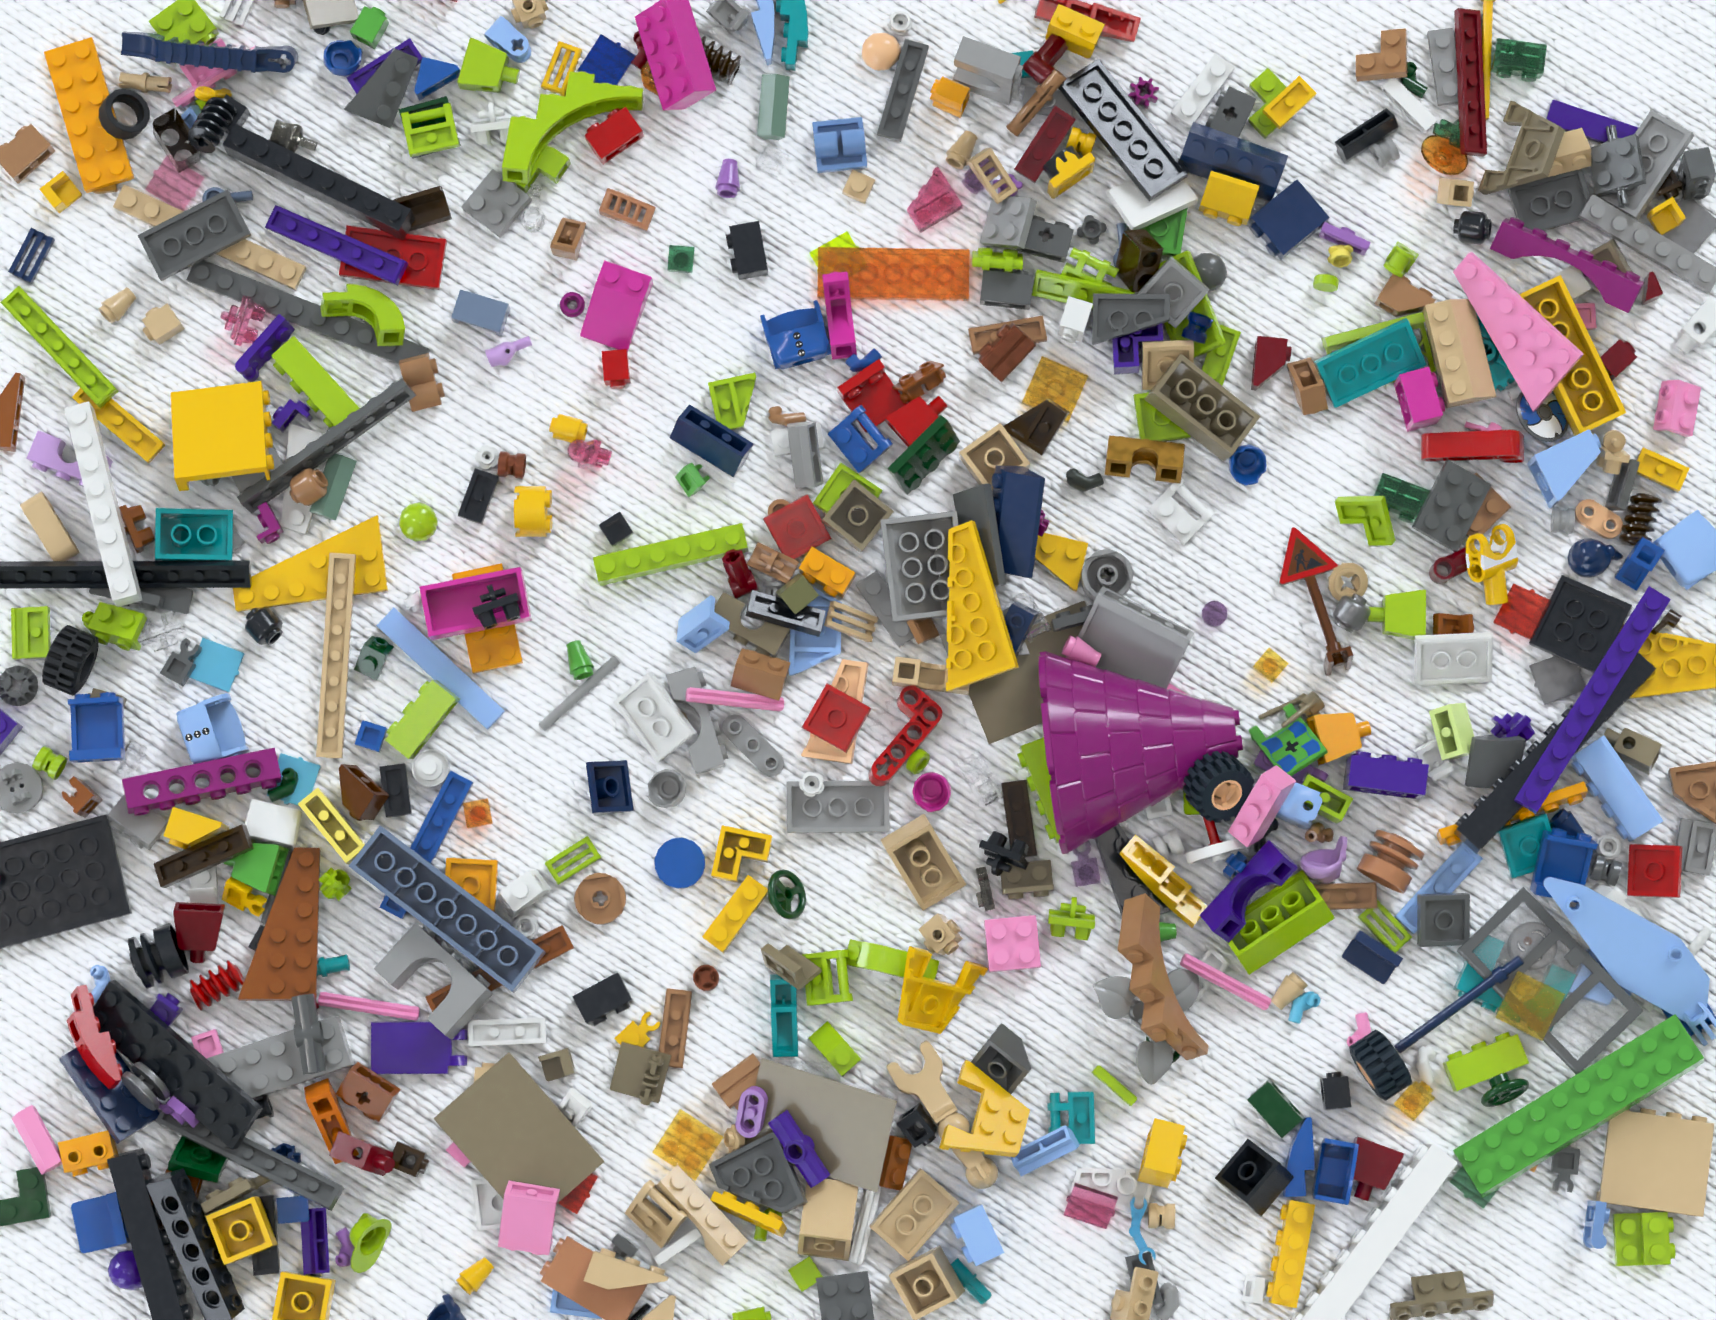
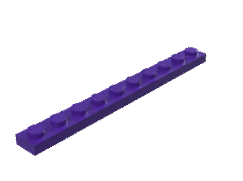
[1514,586,1671,814]

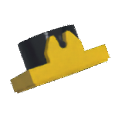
[1042,146,1095,199]

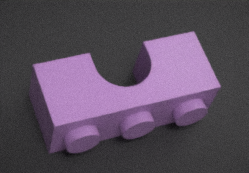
[26,431,113,487]

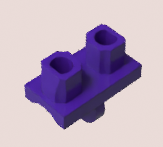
[1490,712,1535,742]

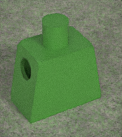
[224,843,289,896]

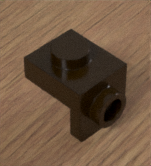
[1655,169,1683,201]

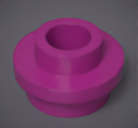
[560,292,585,318]

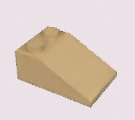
[881,814,967,911]

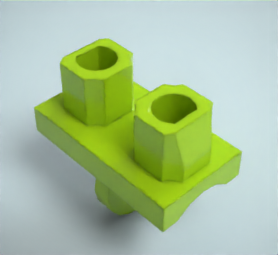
[1048,897,1095,941]

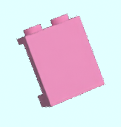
[498,1181,560,1255]

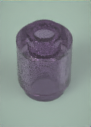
[961,158,996,195]

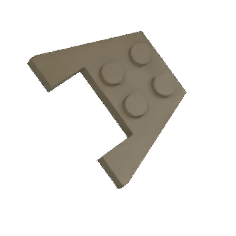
[1478,101,1565,195]

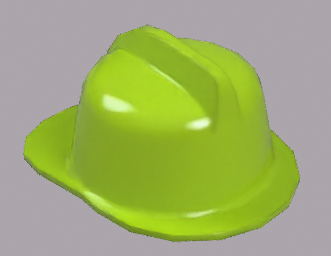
[349,1213,392,1273]

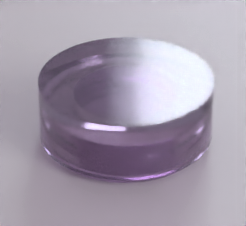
[1201,601,1227,627]

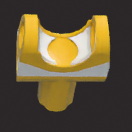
[1466,524,1518,605]

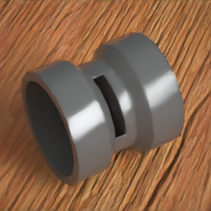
[1589,855,1622,887]

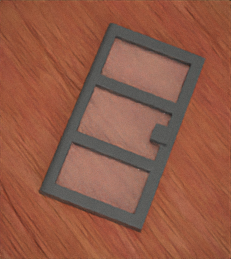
[1457,887,1644,1075]

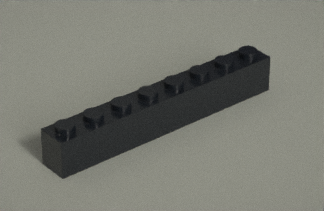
[222,123,415,240]
[107,1148,194,1320]

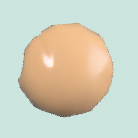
[861,33,901,71]

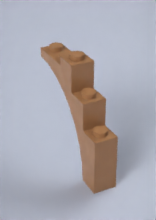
[1118,893,1209,1060]

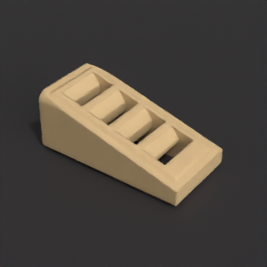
[967,148,1018,204]

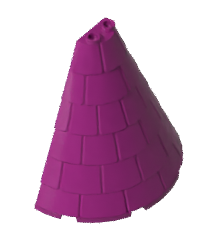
[1039,651,1243,854]

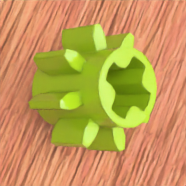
[319,867,352,901]

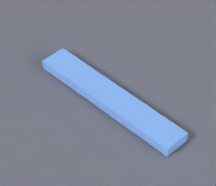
[376,607,505,730]

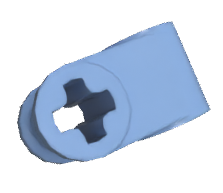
[484,16,532,63]

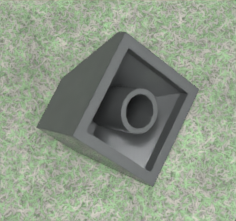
[971,1023,1031,1094]

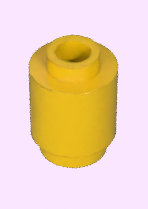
[549,414,588,444]

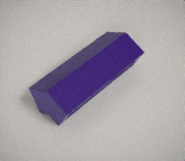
[300,1208,330,1275]

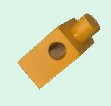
[1306,713,1371,766]

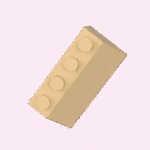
[1422,299,1496,409]

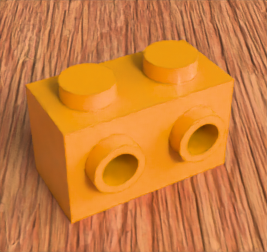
[799,547,856,598]
[58,1130,118,1177]

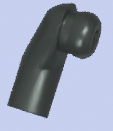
[1066,468,1104,492]

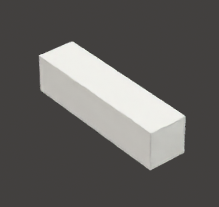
[1381,78,1437,134]

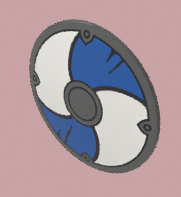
[1516,391,1568,442]

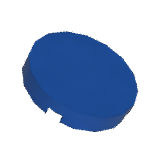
[654,838,705,889]

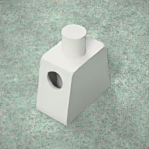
[1675,297,1716,354]
[497,869,552,919]

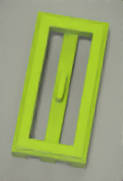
[545,836,602,885]
[1358,899,1412,953]
[1091,1065,1137,1106]

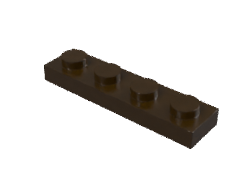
[153,824,254,888]

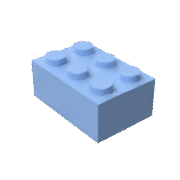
[950,1204,1004,1266]

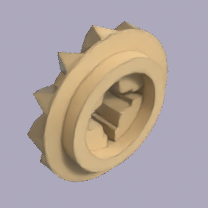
[1327,562,1368,601]

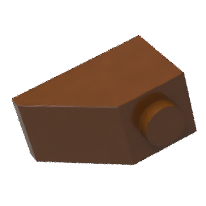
[339,764,389,821]

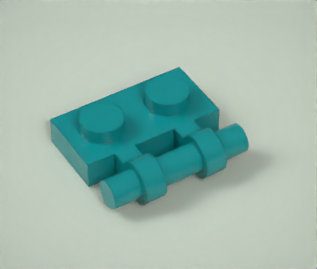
[1047,1092,1095,1144]

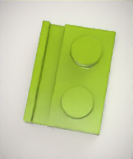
[11,606,51,660]

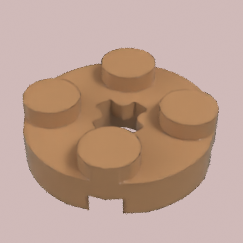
[574,873,626,925]

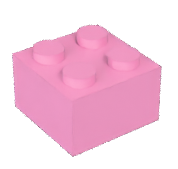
[984,915,1041,973]

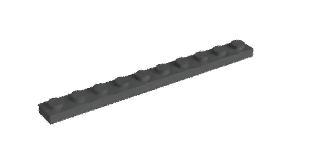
[186,260,430,365]

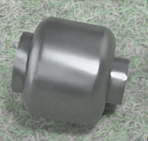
[1333,593,1371,633]

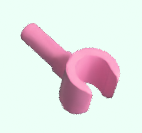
[1465,421,1502,431]

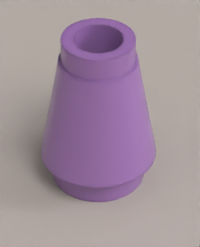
[715,158,740,198]

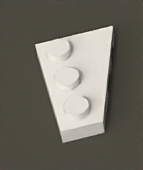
[1069,1168,1154,1219]

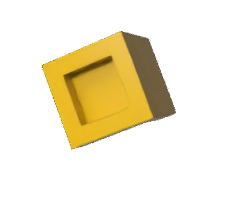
[39,171,82,214]
[1646,197,1686,235]

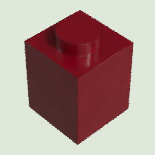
[1600,339,1637,381]

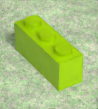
[385,680,460,759]
[1442,1031,1529,1092]

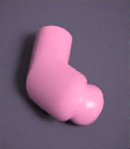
[1347,1012,1372,1047]

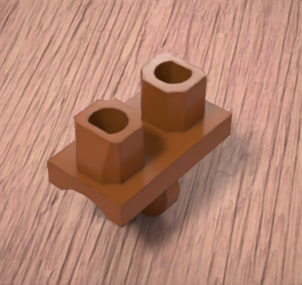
[119,505,155,554]

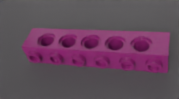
[122,747,281,816]

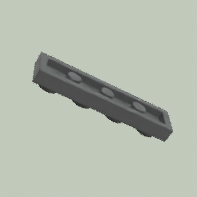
[877,39,929,142]

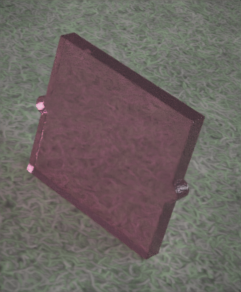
[145,156,205,211]
[1063,1183,1118,1229]

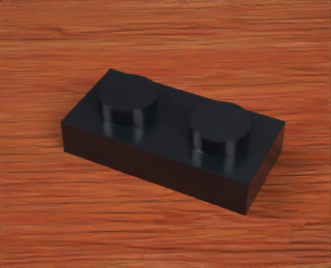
[458,468,499,525]
[379,763,412,818]

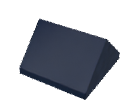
[586,760,634,816]

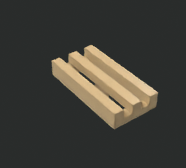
[824,601,878,642]

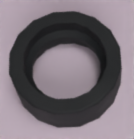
[99,88,150,140]

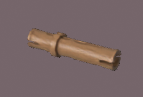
[1006,68,1066,137]

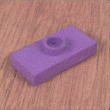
[1319,222,1371,256]

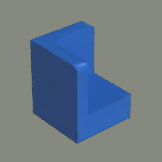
[276,1196,310,1224]

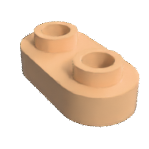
[1575,499,1623,539]

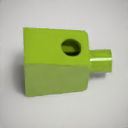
[457,37,520,93]
[1367,590,1426,640]

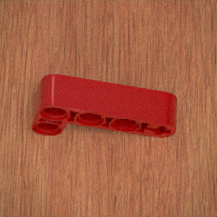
[1421,430,1524,463]
[868,685,943,787]

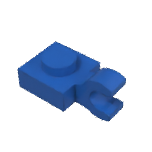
[1223,851,1248,881]

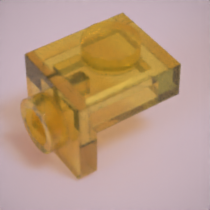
[1393,1080,1435,1121]

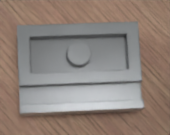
[1676,818,1716,876]

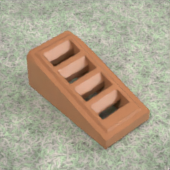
[599,188,656,231]

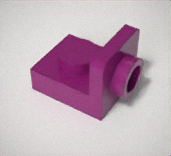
[256,502,284,544]

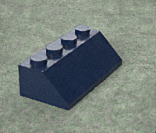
[1180,122,1288,201]
[992,465,1045,578]

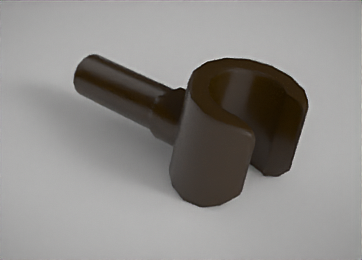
[1651,609,1682,635]

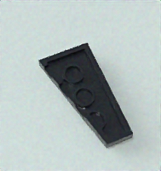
[1095,824,1171,916]

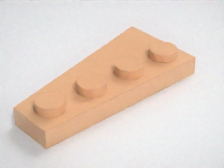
[801,659,869,764]

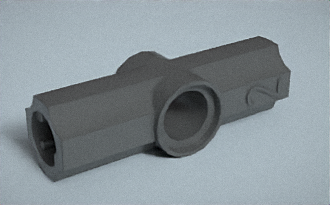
[291,994,326,1075]

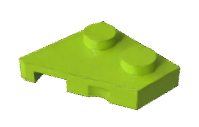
[708,372,756,430]

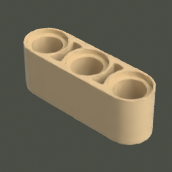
[20,491,80,561]

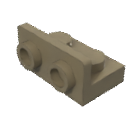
[1000,860,1054,900]

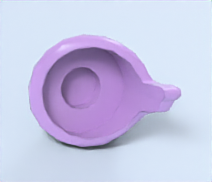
[1300,836,1347,884]

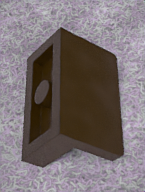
[393,186,452,232]

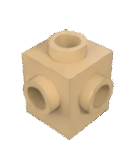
[510,0,549,29]
[918,913,963,955]

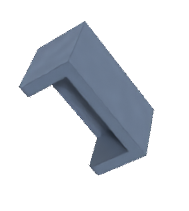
[451,289,511,337]

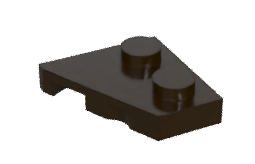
[1003,398,1070,456]

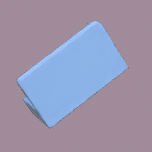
[676,595,730,653]

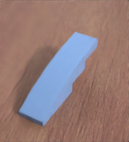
[751,0,775,66]

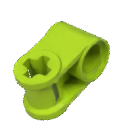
[1383,241,1419,277]

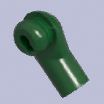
[1401,62,1428,99]

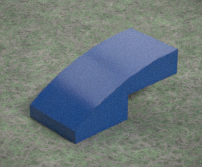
[1614,537,1665,591]

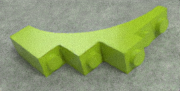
[502,71,644,184]

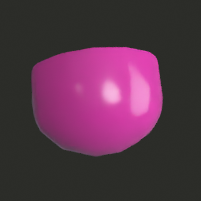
[912,772,951,812]

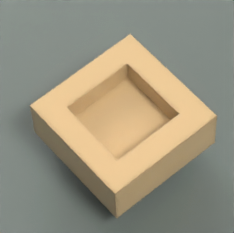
[842,169,876,204]

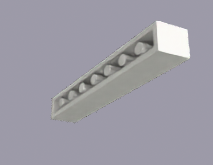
[64,401,142,607]

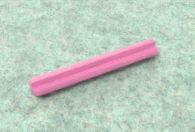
[685,687,784,711]
[1180,954,1271,1010]
[318,992,420,1021]

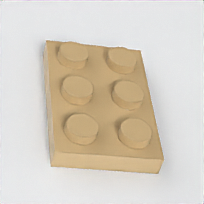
[869,1168,960,1262]

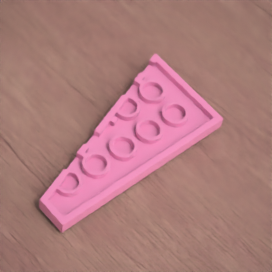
[1453,252,1583,411]

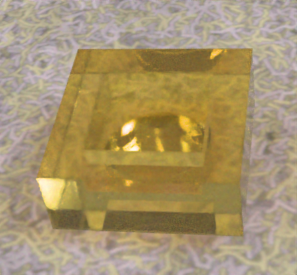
[1252,647,1289,684]

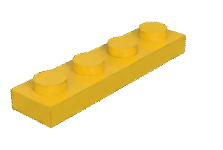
[72,388,165,464]

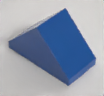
[414,57,460,101]

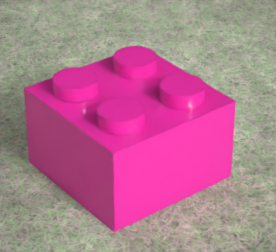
[1394,367,1445,432]

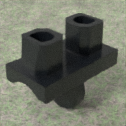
[472,584,521,630]
[979,831,1029,876]

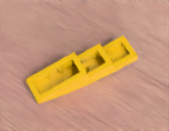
[1119,834,1208,928]

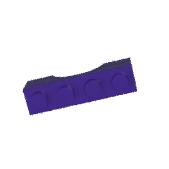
[1200,840,1298,943]

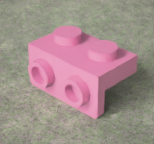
[1653,379,1701,437]

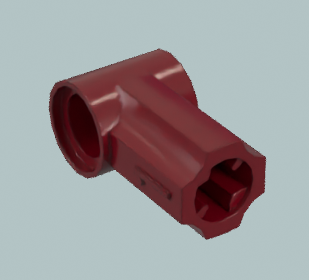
[1023,34,1068,85]
[1429,547,1467,584]
[721,549,759,599]

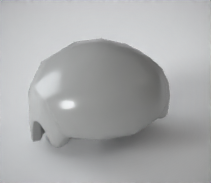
[647,769,686,809]

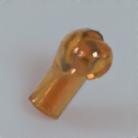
[640,63,658,96]

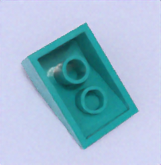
[155,508,233,561]

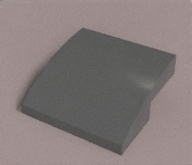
[1465,735,1526,788]

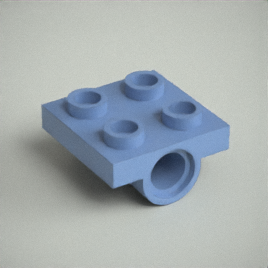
[812,117,868,173]

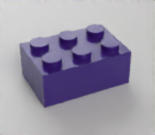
[1343,751,1429,800]

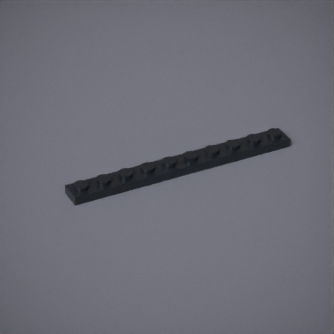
[0,560,252,589]

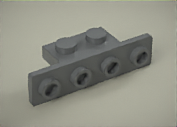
[89,588,193,614]

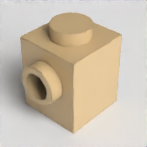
[1436,178,1474,207]
[142,303,185,345]

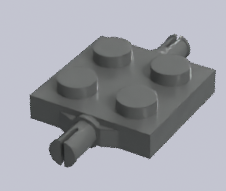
[1591,125,1646,208]

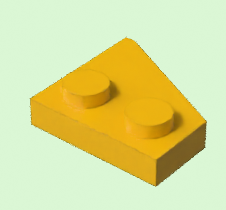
[1035,533,1088,592]

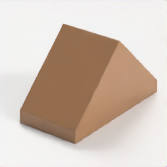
[550,217,587,261]

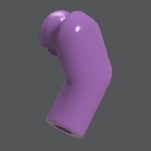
[335,1227,354,1267]

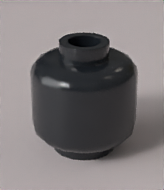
[1453,211,1492,245]
[245,607,283,645]

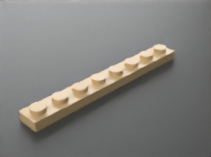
[113,185,307,291]
[316,553,356,759]

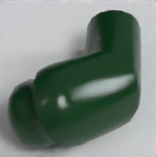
[267,768,299,803]

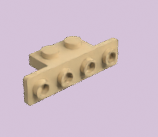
[1110,1267,1159,1320]

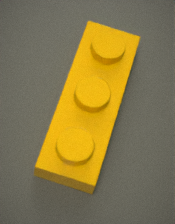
[710,1191,787,1238]

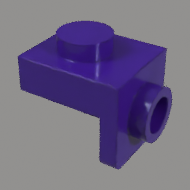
[272,399,313,433]

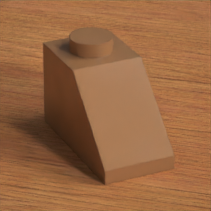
[1287,357,1328,416]

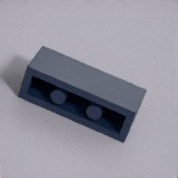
[669,404,754,478]

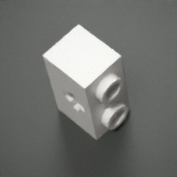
[1057,296,1093,343]

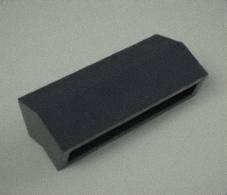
[1335,108,1399,164]

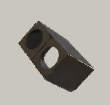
[153,108,201,173]
[1115,229,1164,292]

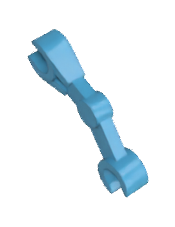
[1129,1197,1156,1265]

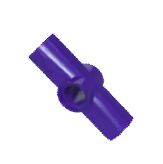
[768,1110,830,1188]

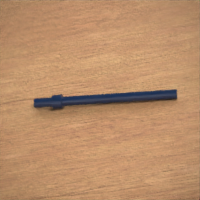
[1394,955,1524,1054]

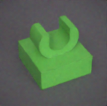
[675,463,710,498]

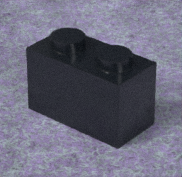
[725,221,769,280]
[572,972,634,1026]

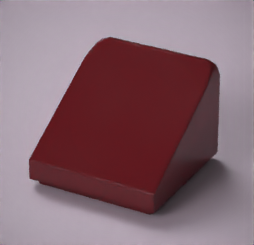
[1641,271,1663,306]

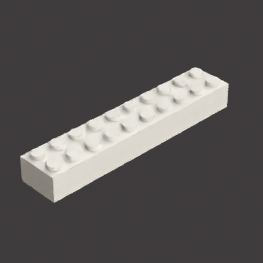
[1290,1143,1458,1320]

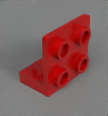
[837,359,907,433]

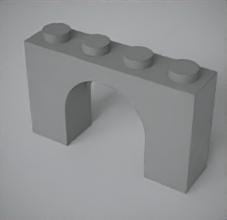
[953,36,1023,106]
[373,923,494,1040]

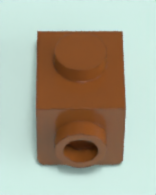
[1433,613,1474,635]

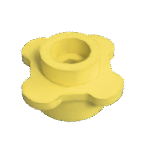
[1327,245,1353,268]

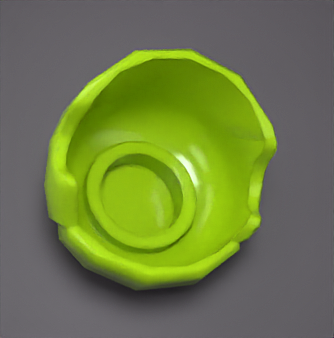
[399,502,438,542]

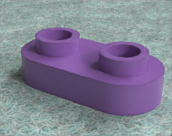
[735,1086,768,1138]

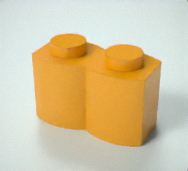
[930,76,971,118]

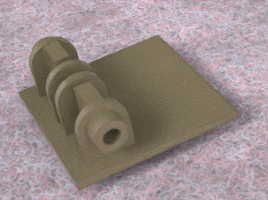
[609,1042,671,1105]

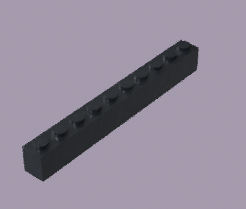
[1454,653,1656,854]

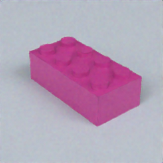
[635,0,716,111]
[419,567,532,640]

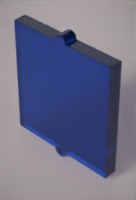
[577,34,636,85]

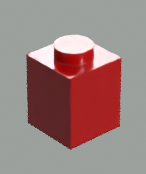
[601,349,631,389]

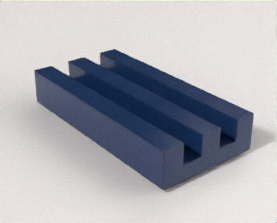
[8,227,55,284]

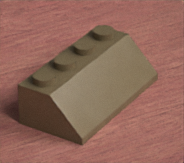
[1144,354,1261,462]

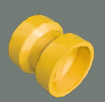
[1066,126,1097,156]

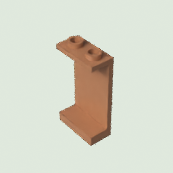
[540,1236,648,1320]

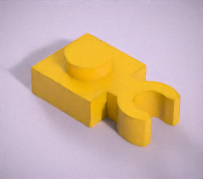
[221,877,267,917]
[614,1012,661,1047]

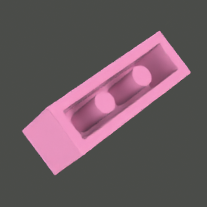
[1228,765,1296,848]

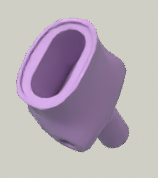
[485,336,532,367]

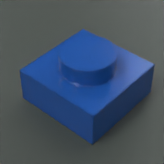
[355,720,388,753]

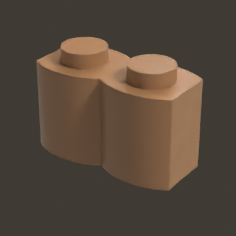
[399,353,445,412]

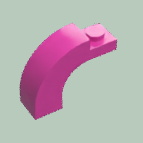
[822,272,857,360]

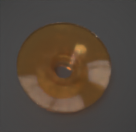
[1421,135,1468,175]

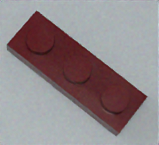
[1014,106,1076,184]

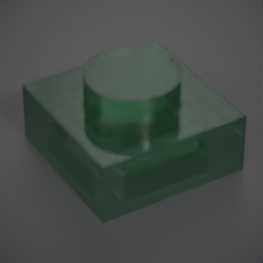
[667,245,695,274]

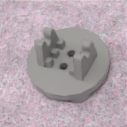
[0,762,43,814]

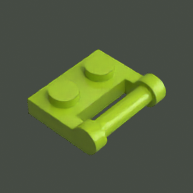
[401,103,460,157]
[802,949,853,1006]

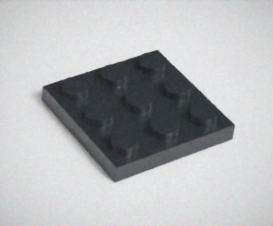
[1529,575,1633,673]

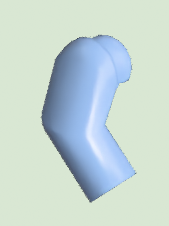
[90,965,111,1003]

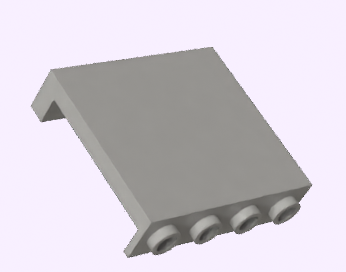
[1078,586,1195,689]

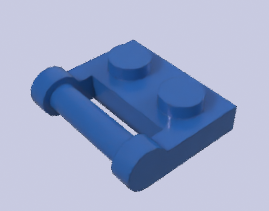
[828,405,893,473]

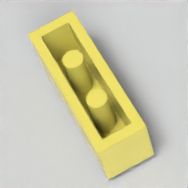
[298,787,365,865]

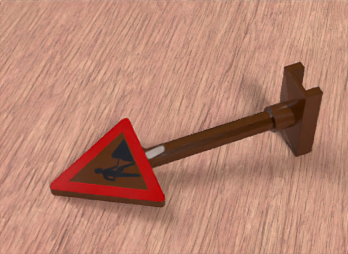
[1279,527,1354,676]

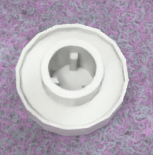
[411,749,450,788]

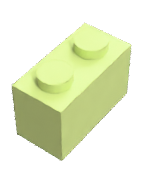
[1429,703,1474,760]

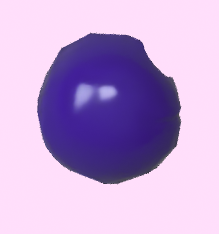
[108,1250,143,1290]

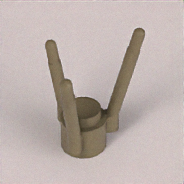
[1258,691,1325,728]

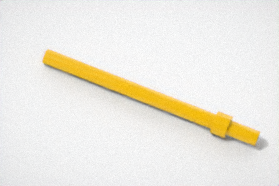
[1481,0,1496,120]

